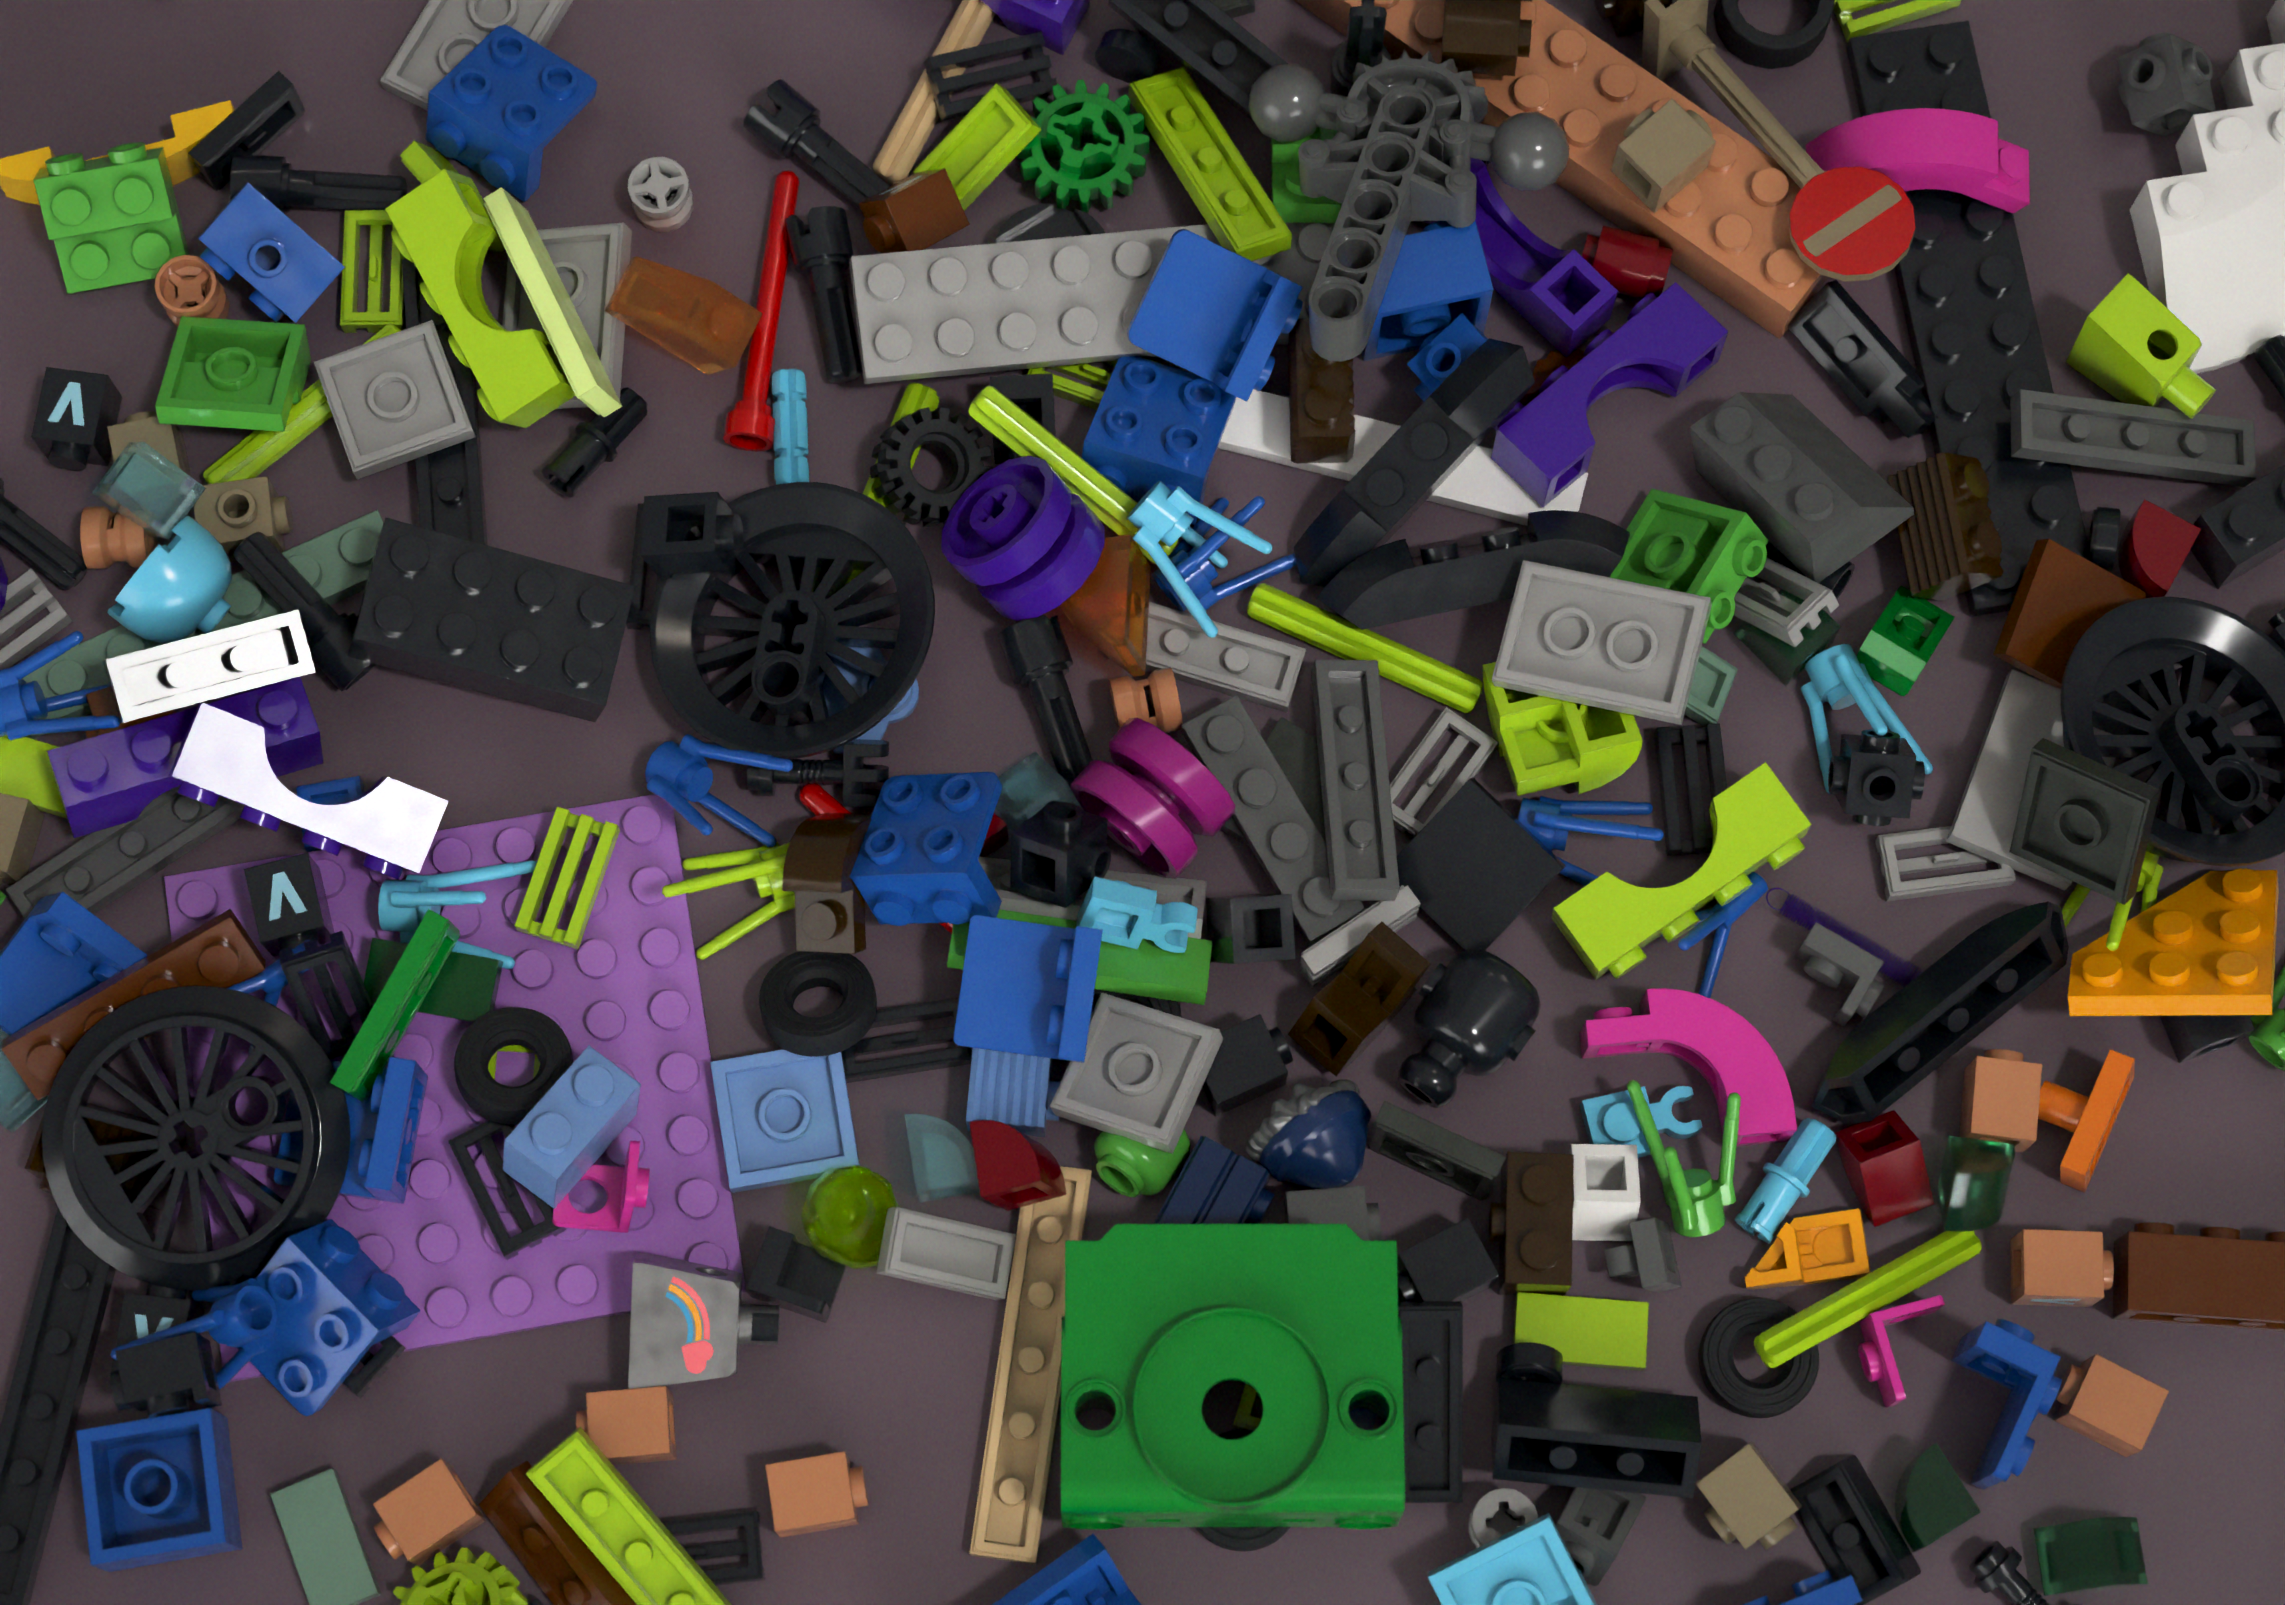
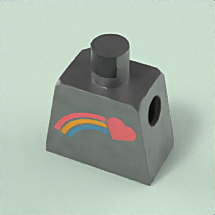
[628,1253,780,1389]

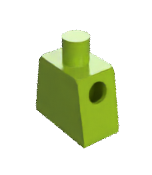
[2066,273,2216,419]

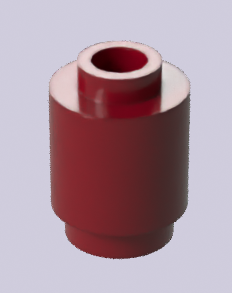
[1582,225,1673,299]

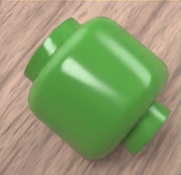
[1094,1129,1191,1197]

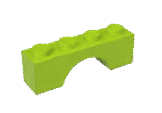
[385,168,575,428]
[1551,762,1812,980]

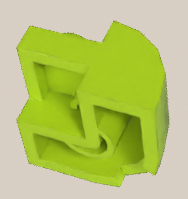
[1483,662,1643,796]

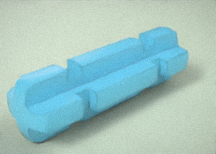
[772,369,809,485]

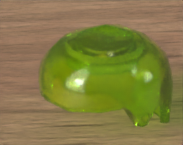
[801,1165,899,1269]

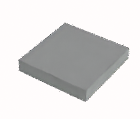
[314,320,476,480]
[1050,993,1223,1154]

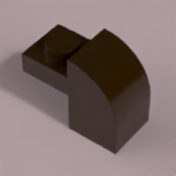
[783,813,872,954]
[1288,922,1431,1077]

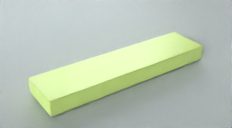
[483,187,622,417]

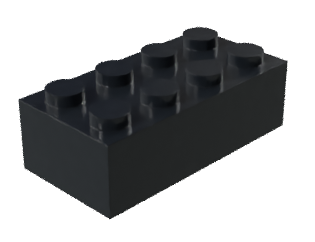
[347,517,635,722]

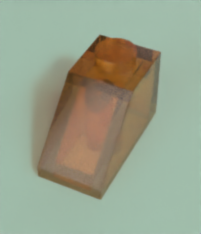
[605,256,763,375]
[1056,534,1151,677]

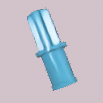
[1734,1118,1836,1243]

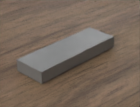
[1107,595,1306,713]

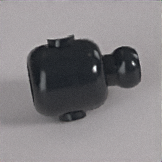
[1398,948,1540,1108]

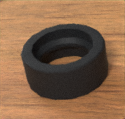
[1714,0,1835,69]

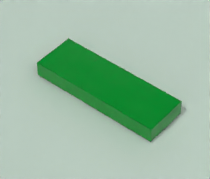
[330,909,460,1102]

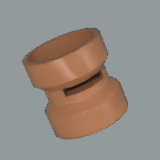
[154,255,230,328]
[80,505,158,569]
[1109,667,1183,733]

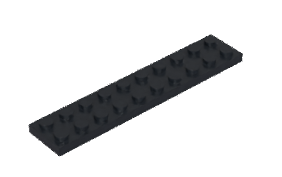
[1846,20,2089,617]

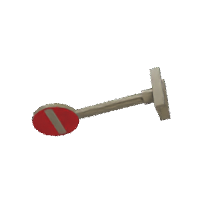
[1641,0,1916,282]

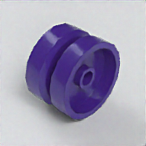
[941,456,1105,621]

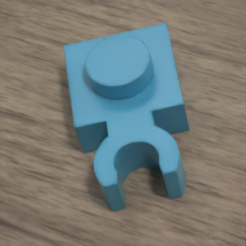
[1076,876,1198,953]
[1579,1086,1703,1158]

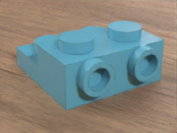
[1428,1513,1597,1605]

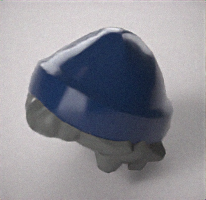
[1245,1079,1372,1189]

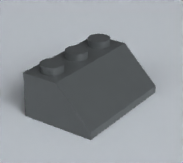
[1689,392,1914,583]

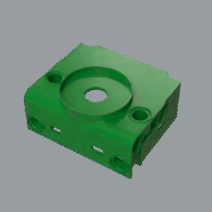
[1061,1224,1405,1530]

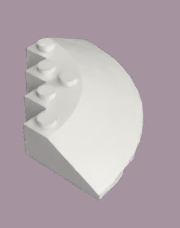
[2130,0,2285,374]

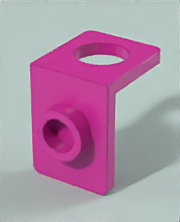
[552,1140,649,1233]
[1858,1295,1945,1408]

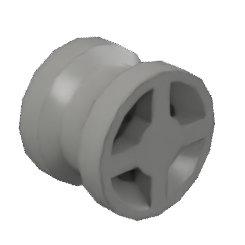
[628,157,693,232]
[1468,1488,1538,1548]

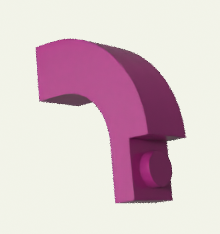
[1806,108,2030,214]
[1579,988,1797,1147]

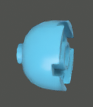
[107,515,232,643]

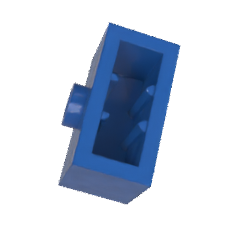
[198,182,345,323]

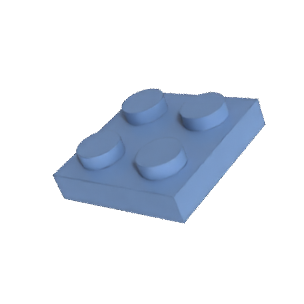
[710,1049,861,1193]

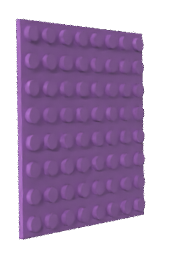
[164,794,747,1382]

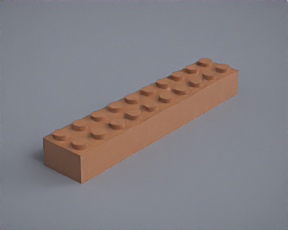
[1294,0,1828,339]

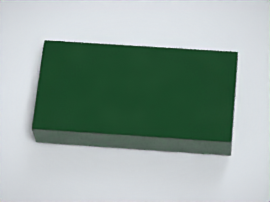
[364,938,503,1022]

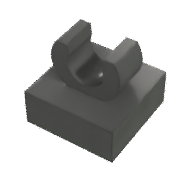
[1604,1217,1682,1293]

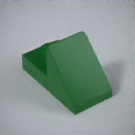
[1856,585,1955,696]

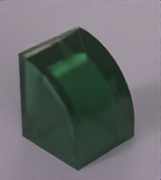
[1734,589,1841,686]
[1937,1136,2015,1231]
[1895,1443,1981,1553]
[2033,1517,2148,1596]

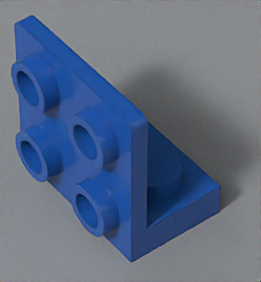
[0,891,148,1035]
[953,915,1103,1063]
[274,1057,428,1204]

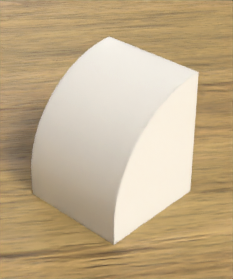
[1570,1144,1641,1241]

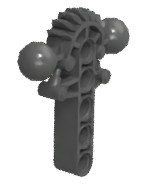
[1248,49,1569,362]

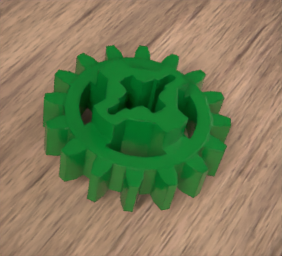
[1017,80,1149,213]

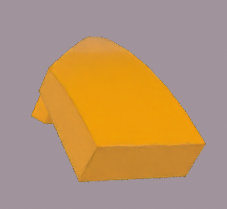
[1745,1208,1871,1290]

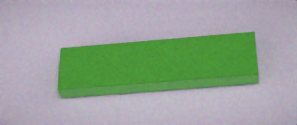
[947,909,1212,1005]

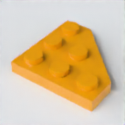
[2068,868,2278,1016]

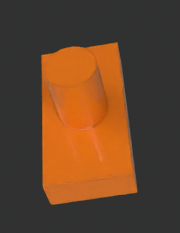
[2038,1049,2135,1193]

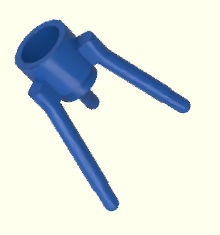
[1152,496,1297,612]
[0,631,121,741]
[645,734,793,848]
[1518,796,1664,886]
[111,1278,278,1390]

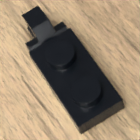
[1788,280,1939,439]

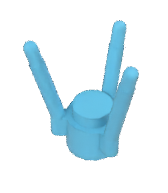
[1127,481,1272,638]
[1800,644,1933,794]
[378,860,537,969]

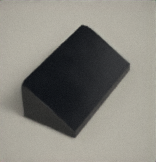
[1790,1455,1921,1605]

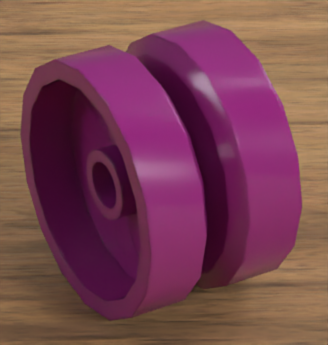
[1071,718,1235,879]

